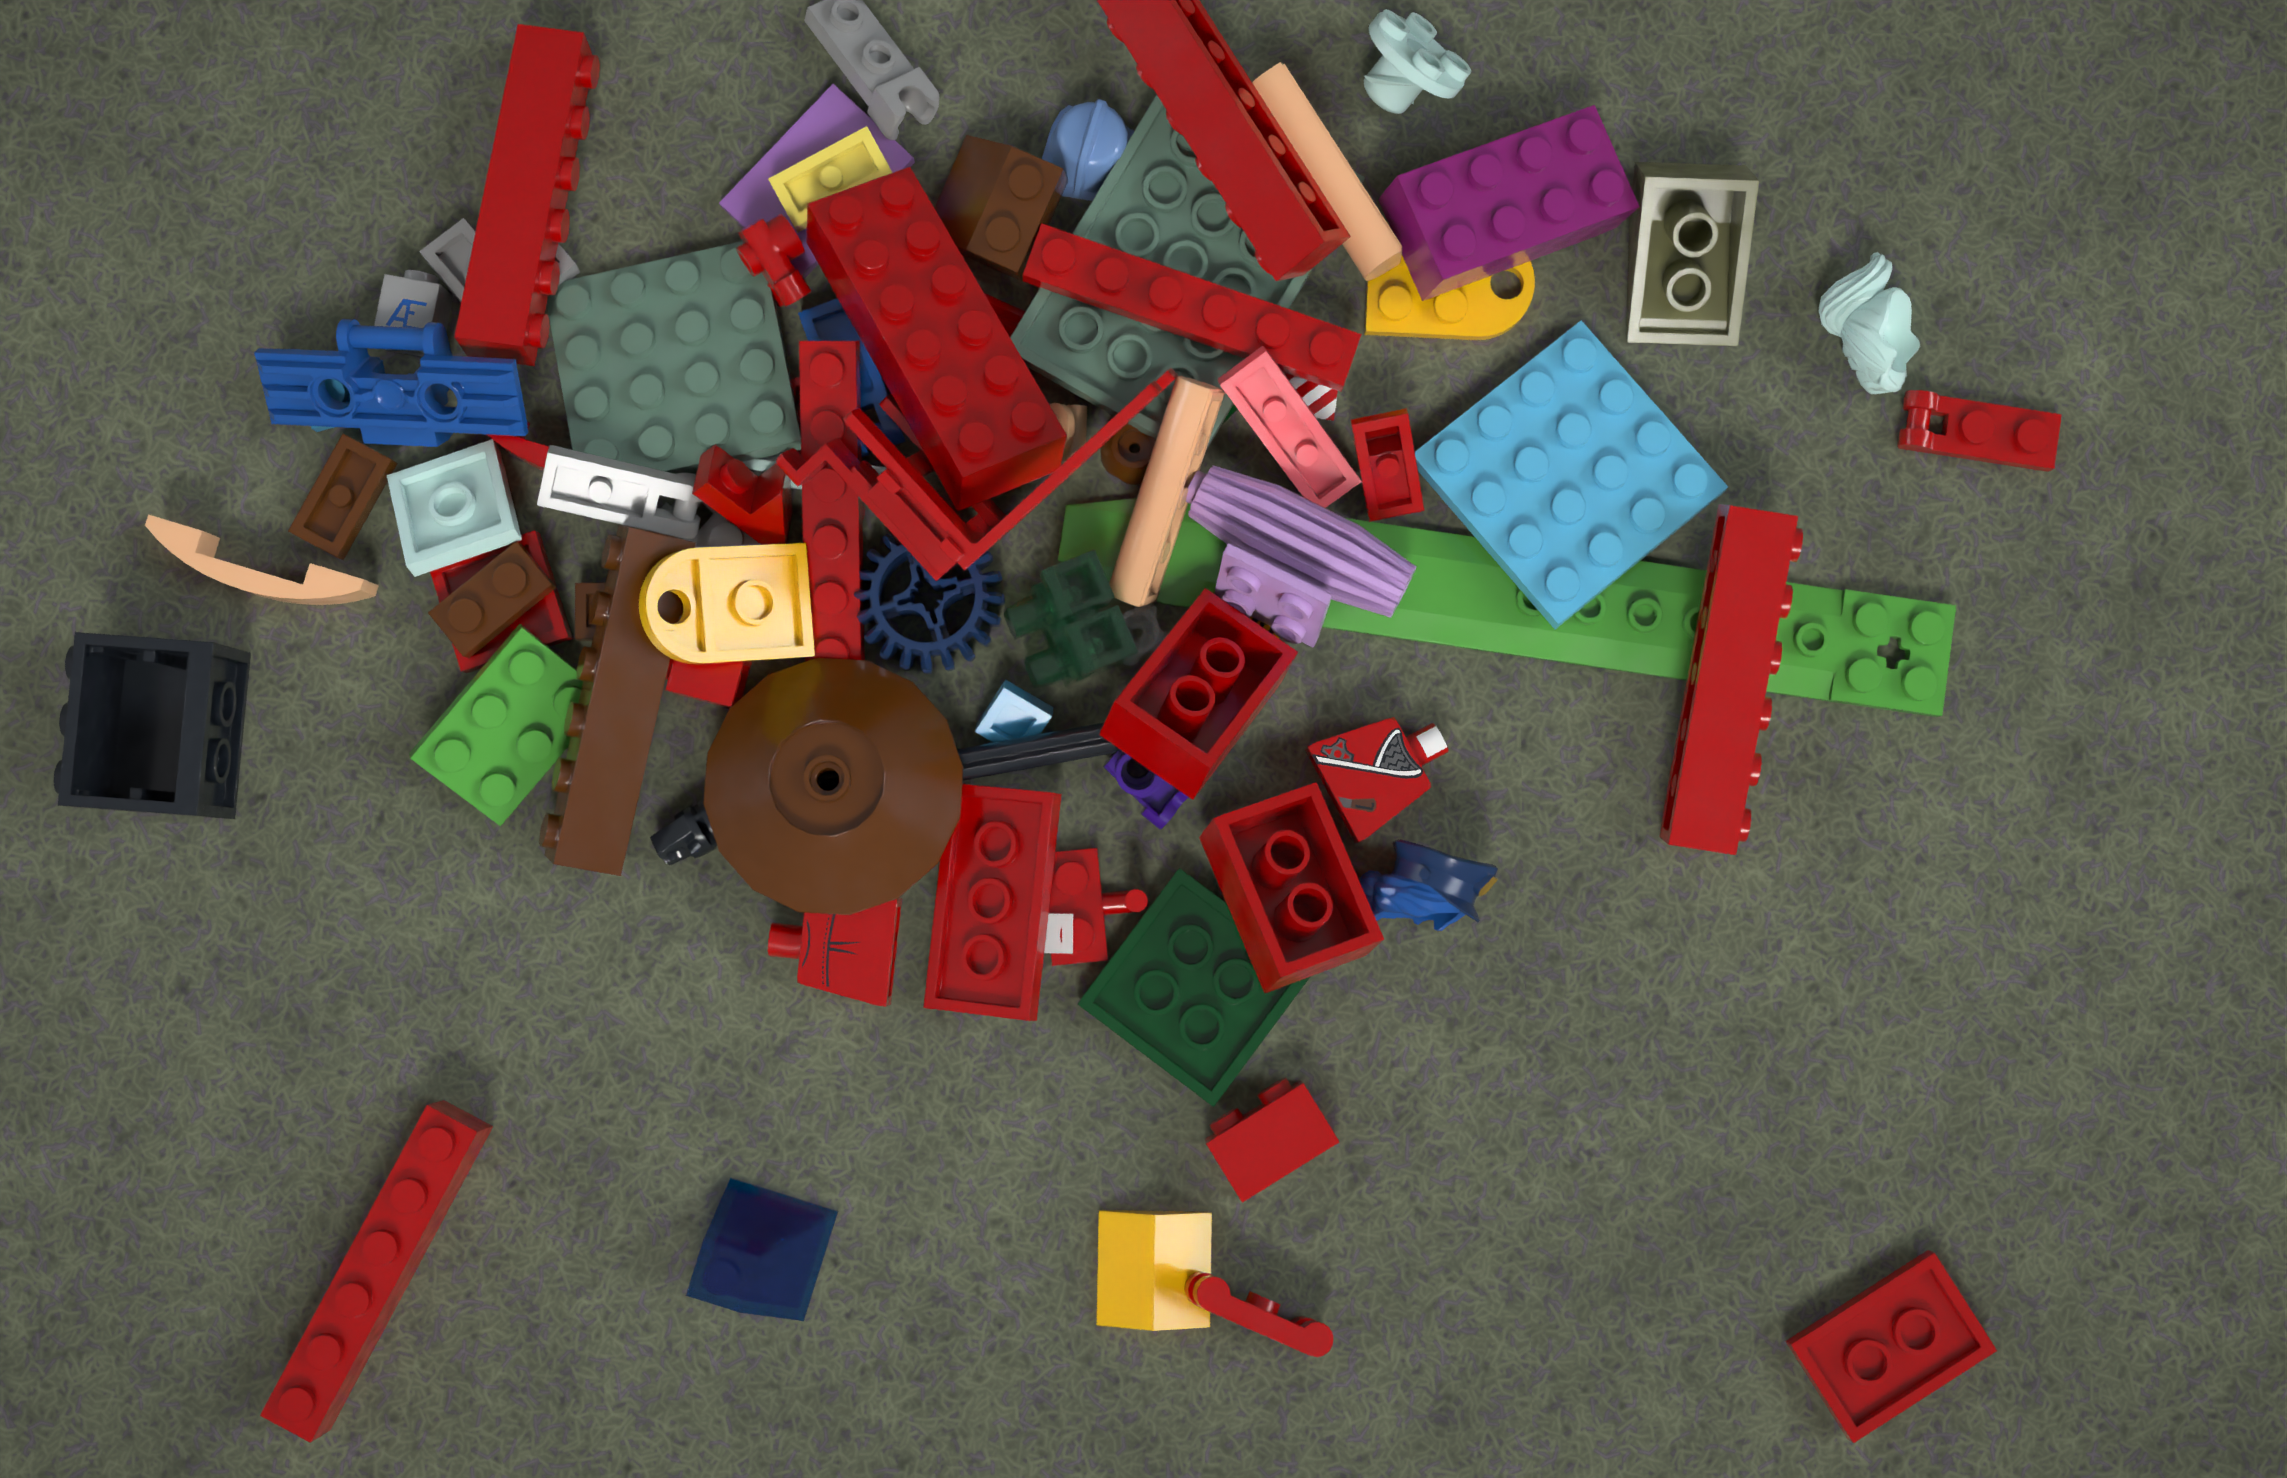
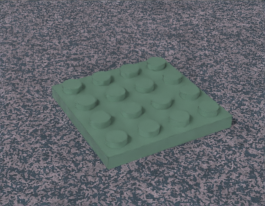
[547,241,801,474]

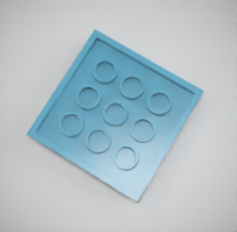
[1415,320,1728,629]

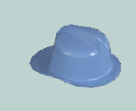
[1042,99,1134,201]

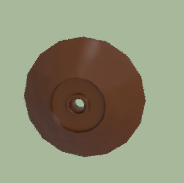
[703,658,963,915]

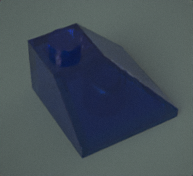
[686,1177,839,1321]

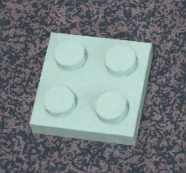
[387,439,522,577]

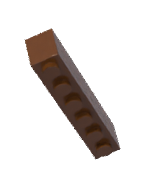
[539,525,696,876]

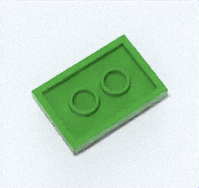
[409,624,583,826]

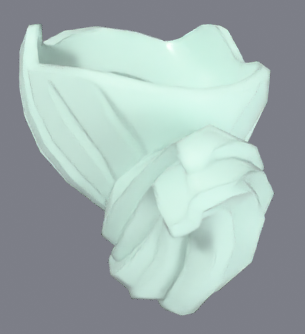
[1819,252,1920,394]

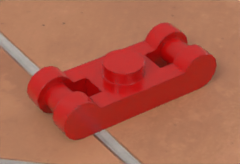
[1184,1271,1334,1357]

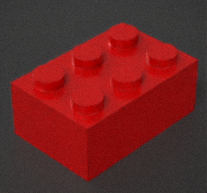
[1099,588,1298,800]
[1199,782,1384,994]

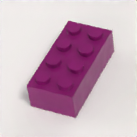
[1378,105,1640,301]

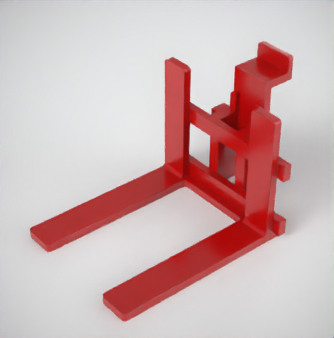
[776,368,1178,581]

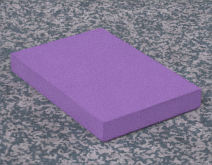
[719,84,915,279]

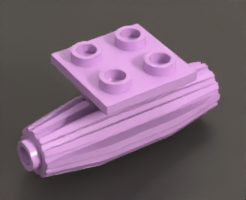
[1186,465,1417,647]

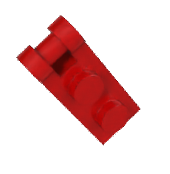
[1897,390,2062,472]

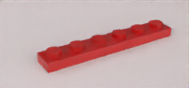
[1023,223,1362,392]
[799,340,865,662]

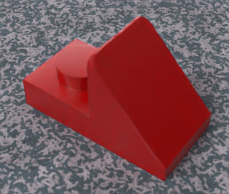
[1351,408,1424,522]
[692,444,793,545]

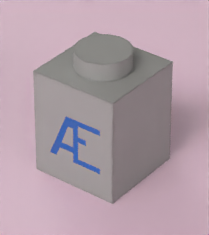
[374,270,453,357]

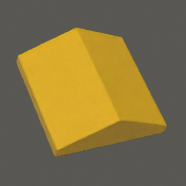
[1097,1210,1212,1331]

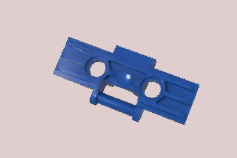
[254,319,528,447]

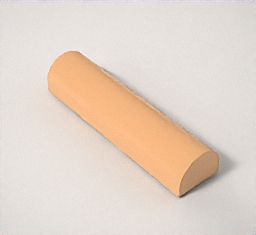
[1252,62,1402,281]
[1107,376,1225,607]

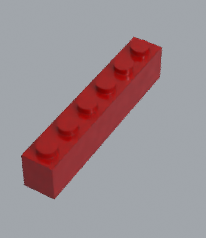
[1097,0,1351,281]
[454,24,600,366]
[1660,504,1803,855]
[260,1100,493,1443]

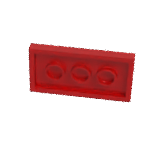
[923,784,1062,1021]

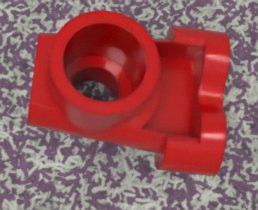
[736,213,811,307]

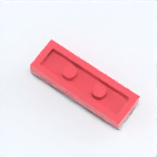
[1217,346,1362,508]

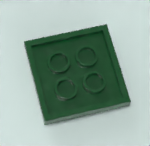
[1077,868,1311,1107]

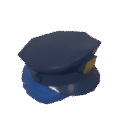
[1359,839,1498,931]

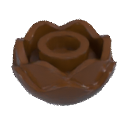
[1100,423,1156,485]

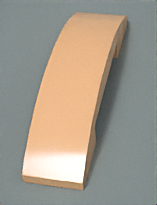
[145,514,379,605]

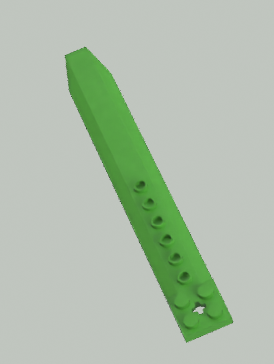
[1058,498,1956,717]

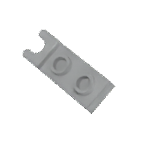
[804,0,939,141]

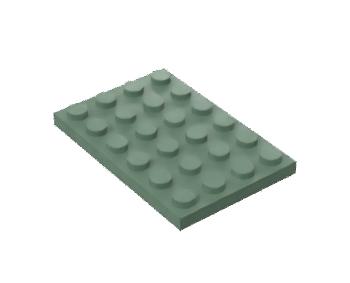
[1010,95,1365,450]

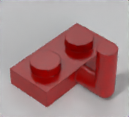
[1049,848,1148,966]

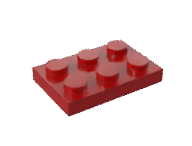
[1785,1250,1997,1443]

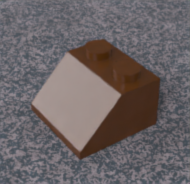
[935,135,1068,282]

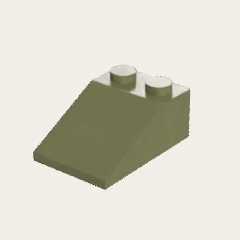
[1626,162,1759,346]

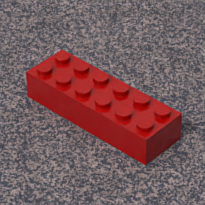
[806,167,1067,511]

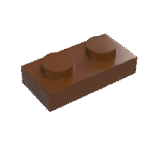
[288,434,398,561]
[428,541,556,658]

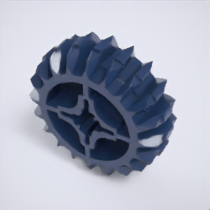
[854,534,1005,674]

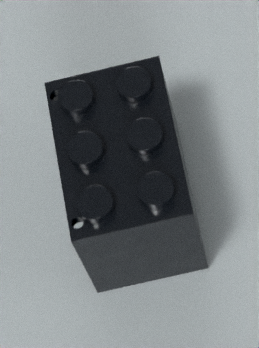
[53,632,251,819]

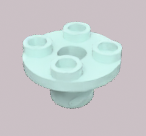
[1364,9,1471,114]

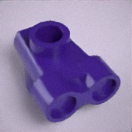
[1103,749,1189,830]

